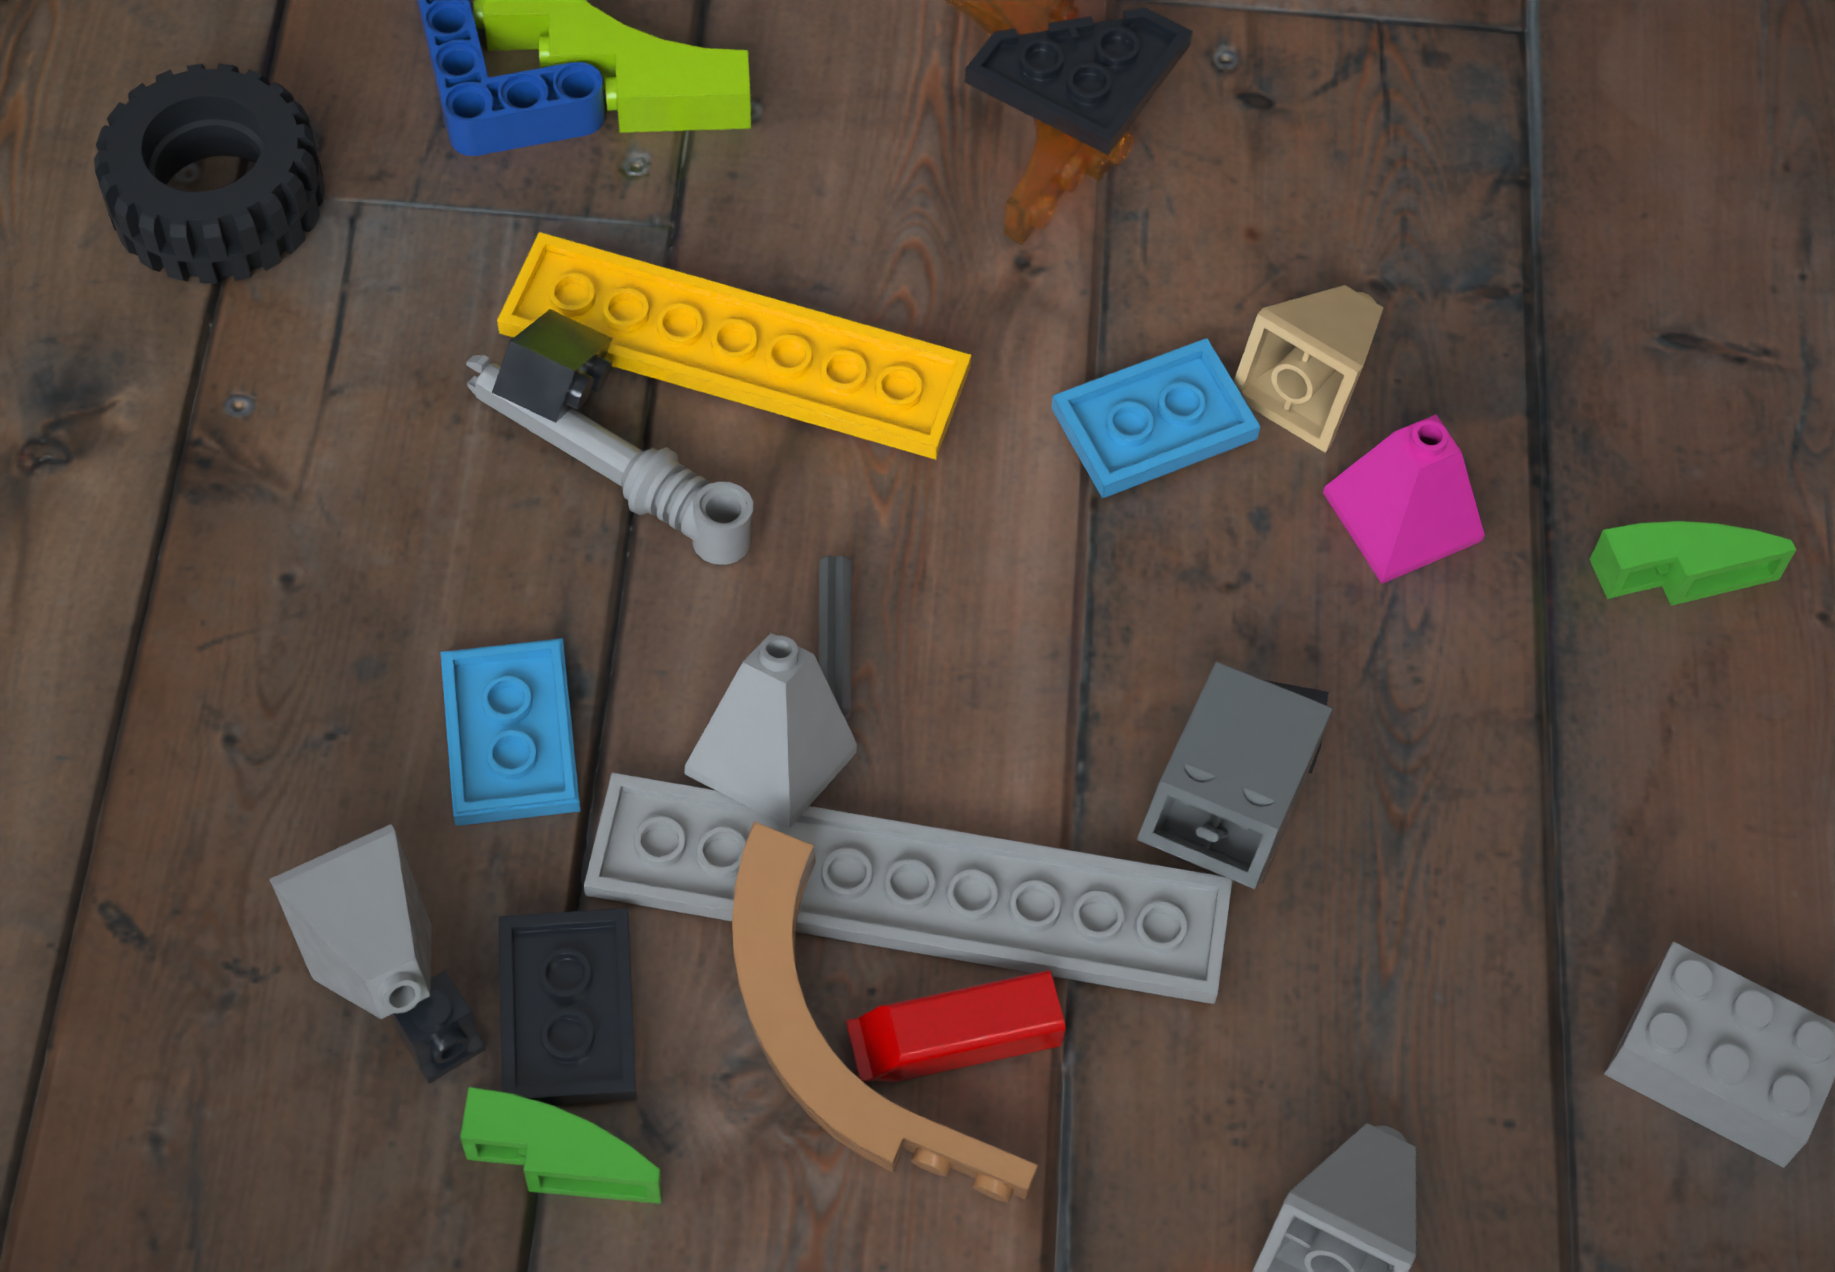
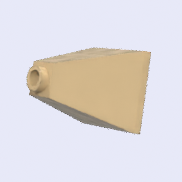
[1234,285,1383,453]

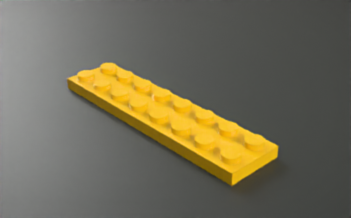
[497,232,972,460]

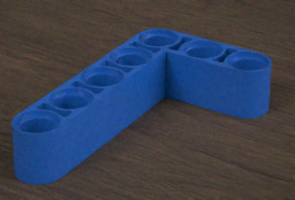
[416,0,606,156]

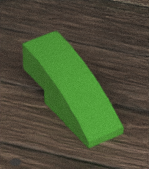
[1589,521,1796,606]
[460,1087,663,1204]

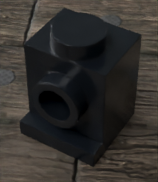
[391,970,486,1084]

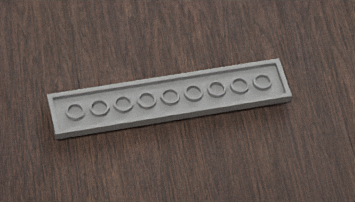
[584,773,1232,1004]

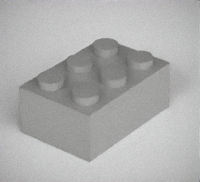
[1604,941,1835,1168]

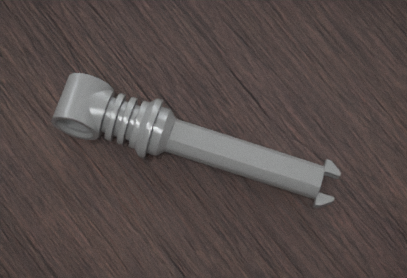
[466,355,753,565]

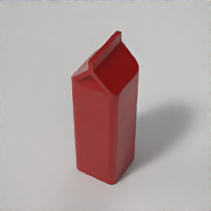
[846,970,1065,1083]

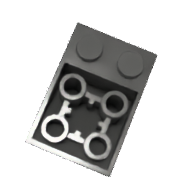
[1137,661,1334,889]

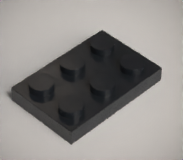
[499,908,637,1106]

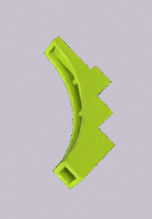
[473,0,751,133]

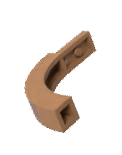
[732,821,1038,1203]

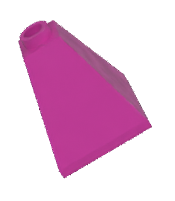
[1323,414,1485,584]

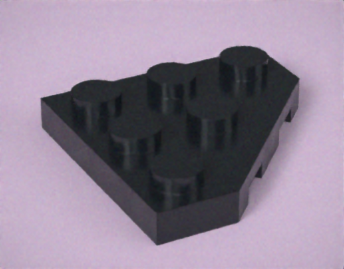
[964,8,1193,155]

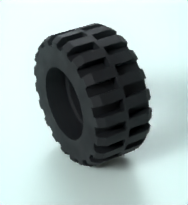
[94,64,325,284]

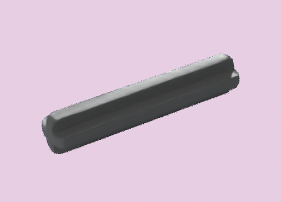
[818,555,852,721]

